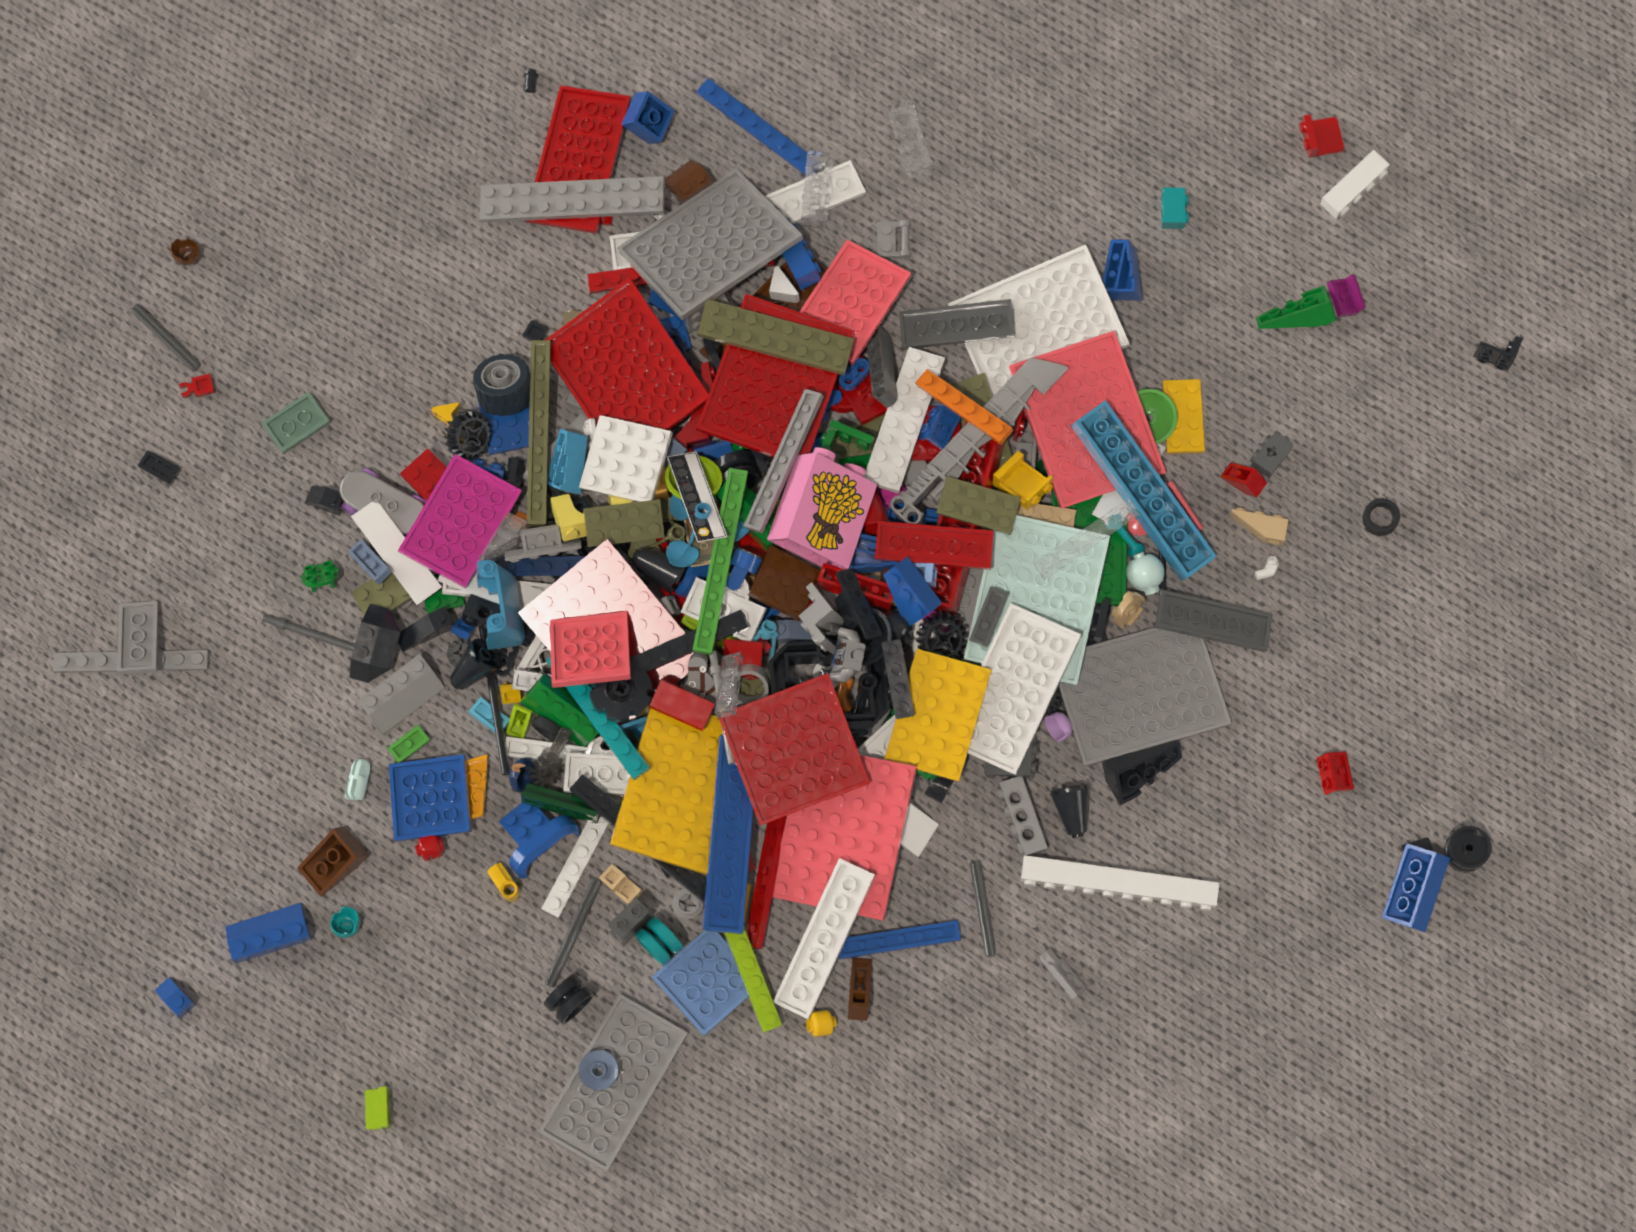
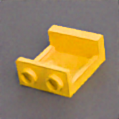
[993,451,1053,511]

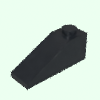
[398,606,454,652]

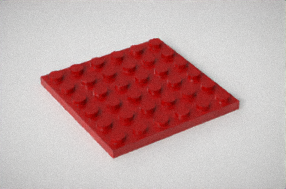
[718,673,870,826]

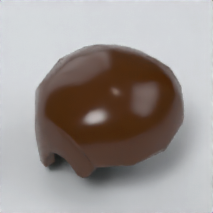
[170,238,201,266]

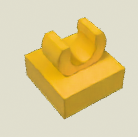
[500,682,522,704]

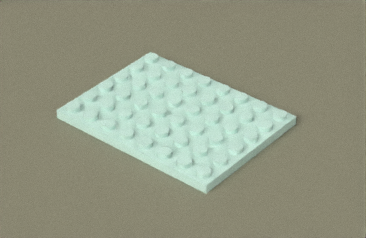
[964,515,1110,686]

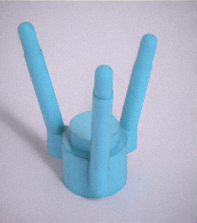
[752,619,778,659]

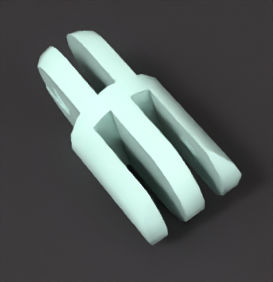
[345,759,370,801]

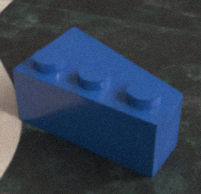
[1102,240,1143,301]
[847,534,898,574]
[883,557,942,626]

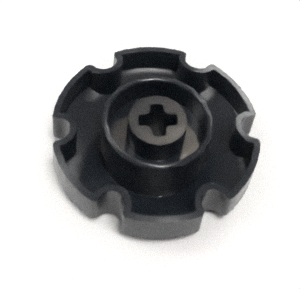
[590,662,652,723]

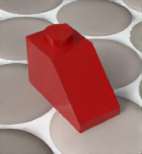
[1220,462,1267,498]

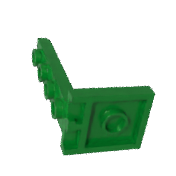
[820,419,875,451]

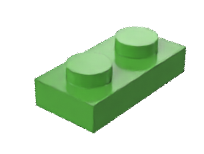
[387,725,430,763]

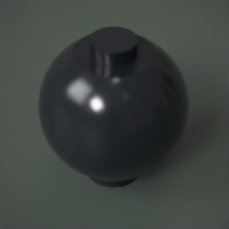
[882,609,915,650]

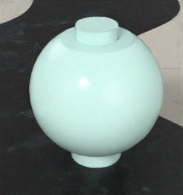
[1126,552,1164,596]

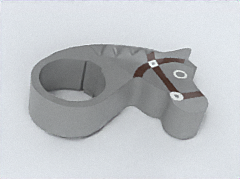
[680,652,770,712]

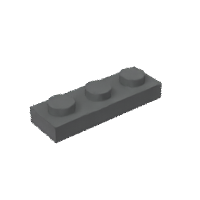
[969,586,1008,648]

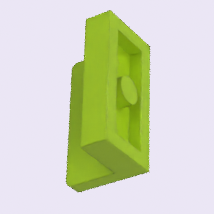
[365,1086,390,1130]

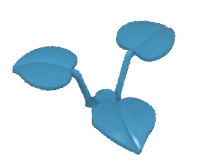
[666,495,750,567]

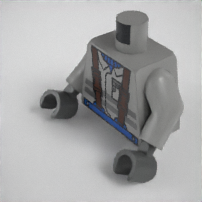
[817,623,865,682]

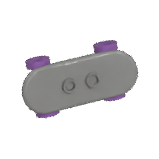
[340,468,426,537]

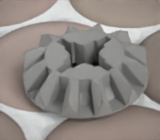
[672,888,704,919]

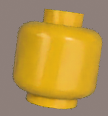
[806,1010,837,1037]

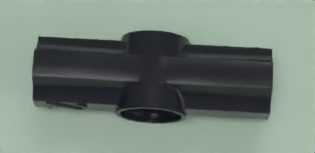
[502,457,525,516]

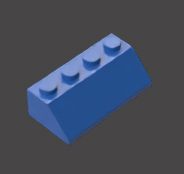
[1382,843,1450,932]
[225,903,312,964]

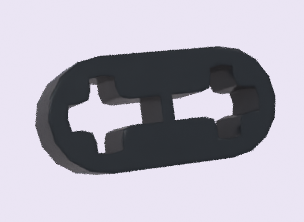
[495,646,518,677]

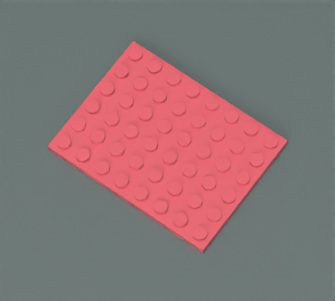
[1009,330,1166,509]
[772,755,917,921]

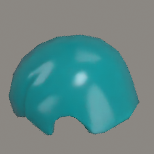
[330,906,360,938]

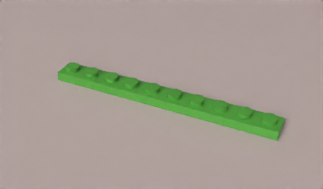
[693,468,748,655]

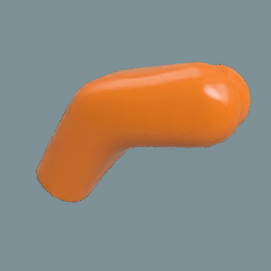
[836,677,854,713]

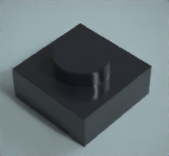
[522,320,548,342]

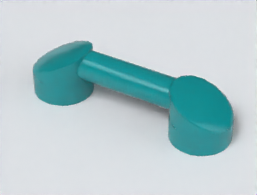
[1103,515,1144,559]

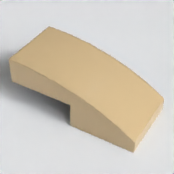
[599,864,643,905]

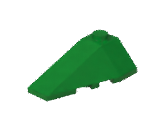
[1255,285,1336,329]

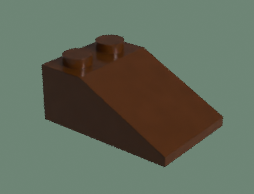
[297,826,369,897]

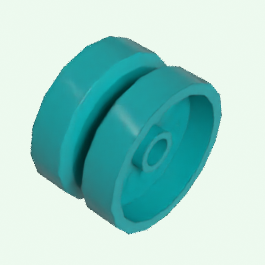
[634,916,683,966]

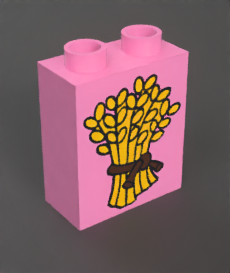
[767,447,877,569]

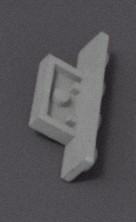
[505,524,582,562]

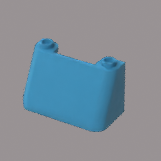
[477,560,525,650]

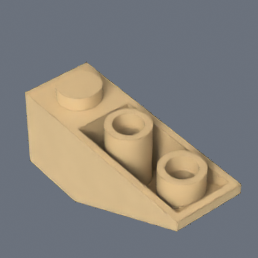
[1229,508,1288,546]

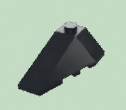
[1102,740,1182,805]

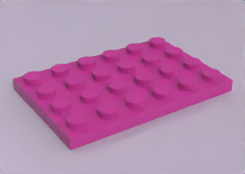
[398,454,522,589]

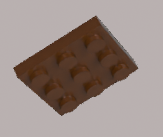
[748,545,820,621]

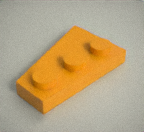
[466,755,489,820]

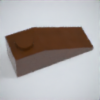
[848,958,872,1021]

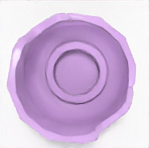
[1044,712,1072,742]

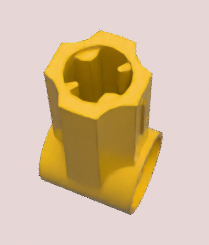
[487,862,520,902]

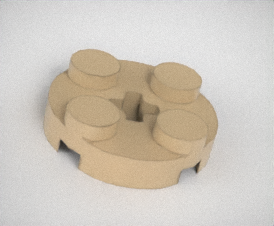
[1111,591,1145,629]

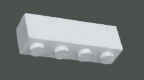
[1320,150,1390,219]

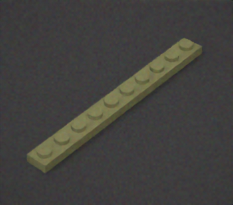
[527,340,551,526]

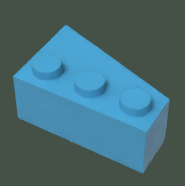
[547,429,588,495]

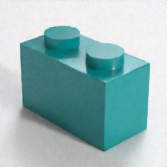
[1161,187,1189,229]

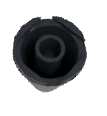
[632,547,685,593]
[450,639,501,690]
[1050,784,1089,838]

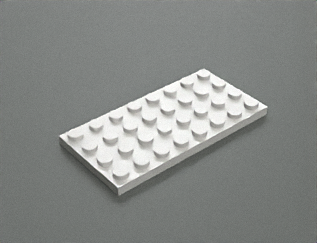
[968,603,1081,776]

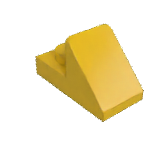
[431,403,462,426]

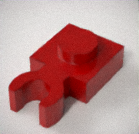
[179,373,215,398]

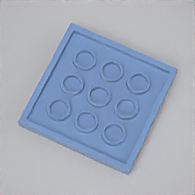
[652,931,749,1036]

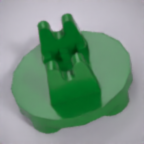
[301,560,339,593]

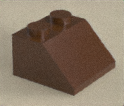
[665,160,713,205]

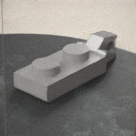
[1039,949,1086,1000]

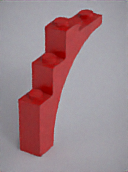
[673,362,716,453]

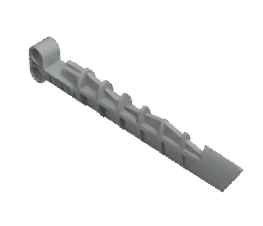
[890,358,1068,525]

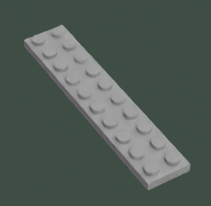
[480,176,665,222]

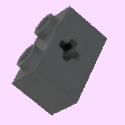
[1251,432,1293,479]

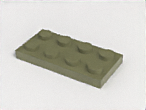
[936,476,1021,535]
[583,499,665,547]

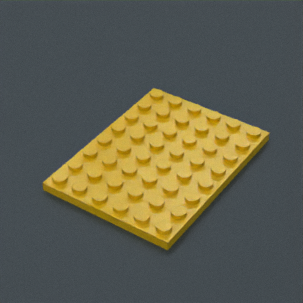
[610,697,723,875]

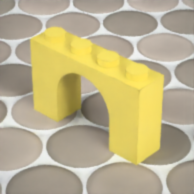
[550,494,633,542]

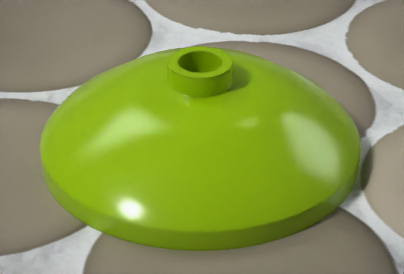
[665,455,722,500]

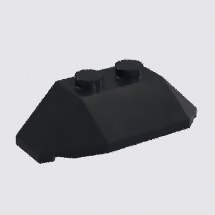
[349,604,401,683]

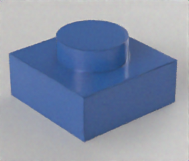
[451,618,477,640]

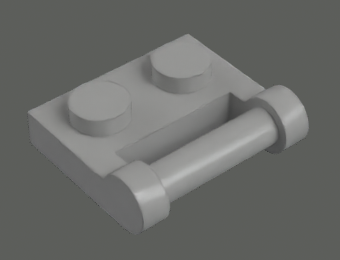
[877,220,911,259]

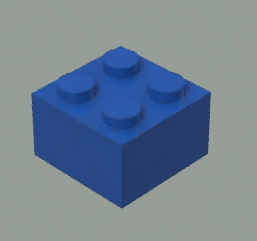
[621,91,675,144]

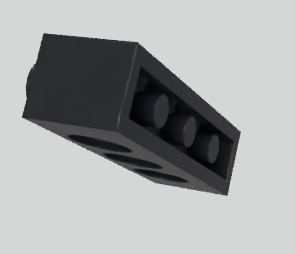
[462,594,536,647]

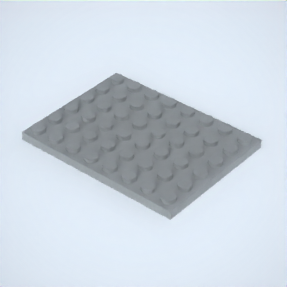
[617,168,803,320]
[1058,627,1232,767]

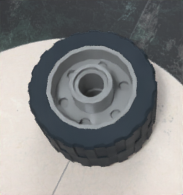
[473,354,530,416]

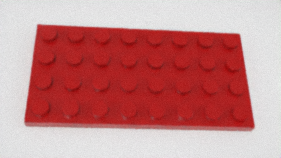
[525,85,632,234]

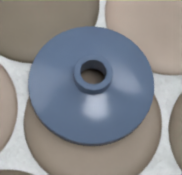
[578,1050,618,1091]

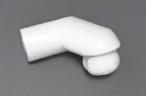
[1255,556,1279,580]

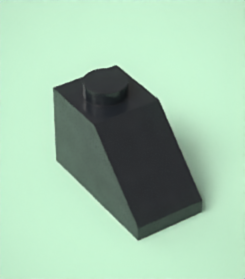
[305,486,344,516]

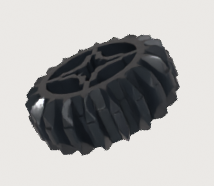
[443,409,493,460]
[916,612,968,659]

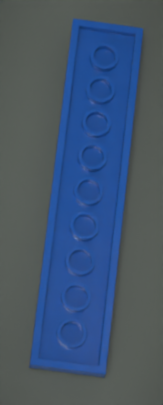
[702,735,753,934]

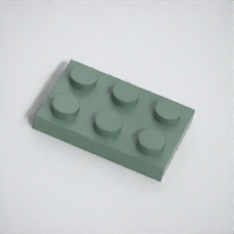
[262,392,330,454]

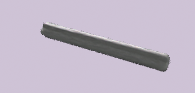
[131,304,200,372]
[970,861,996,957]

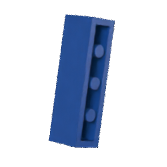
[782,218,821,290]

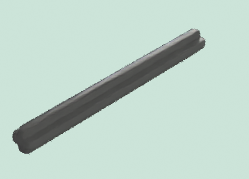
[545,878,602,988]

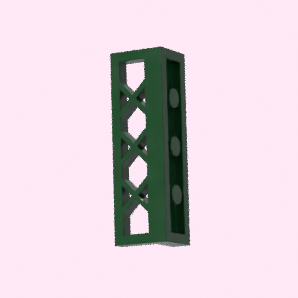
[521,783,599,824]

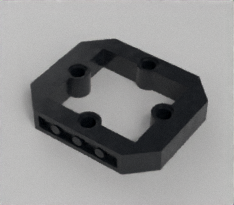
[768,639,890,737]

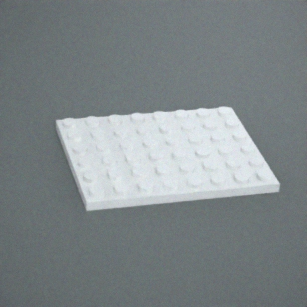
[948,245,1130,396]

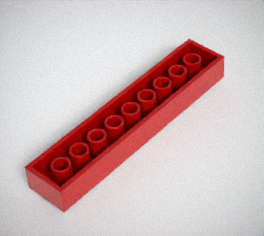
[931,421,1005,614]

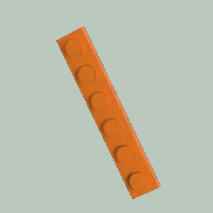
[915,369,1013,445]

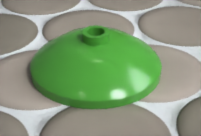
[1137,389,1177,445]

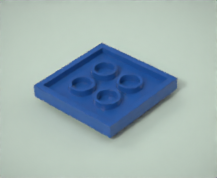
[478,402,530,456]

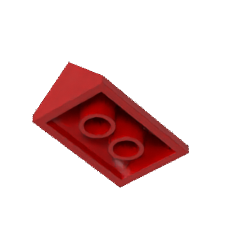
[649,678,715,731]

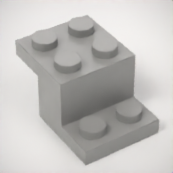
[799,582,844,655]

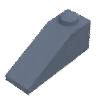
[770,620,812,645]

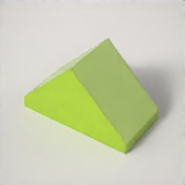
[506,703,536,739]

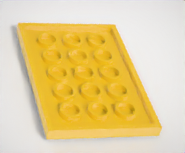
[884,649,992,782]

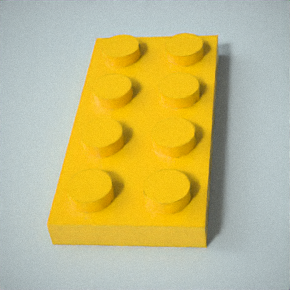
[1162,379,1205,454]

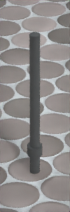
[262,614,355,652]

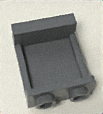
[984,738,1039,779]
[608,898,652,946]

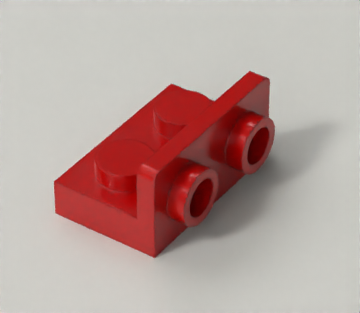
[1317,752,1354,795]

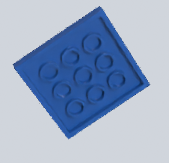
[389,754,472,842]

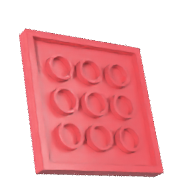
[550,611,631,688]

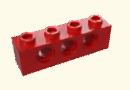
[817,563,894,611]

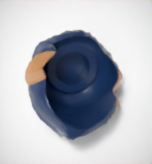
[509,757,539,793]

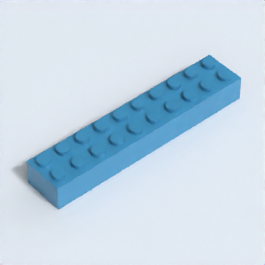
[1070,400,1217,581]

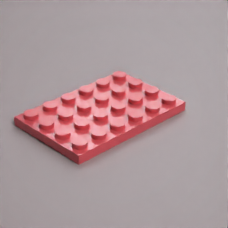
[799,240,911,365]

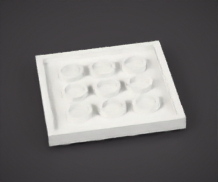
[579,415,673,502]

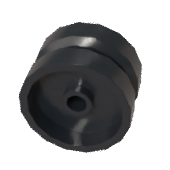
[714,450,760,489]
[1444,826,1492,873]
[544,974,594,1025]

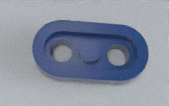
[839,358,870,391]

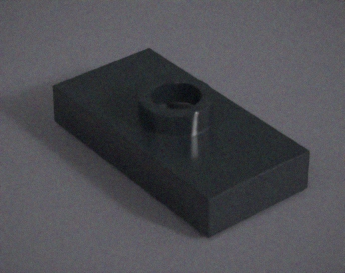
[138,450,181,485]

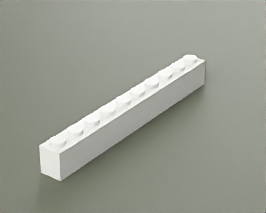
[1020,855,1219,911]

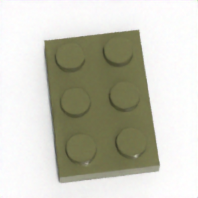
[352,572,412,615]

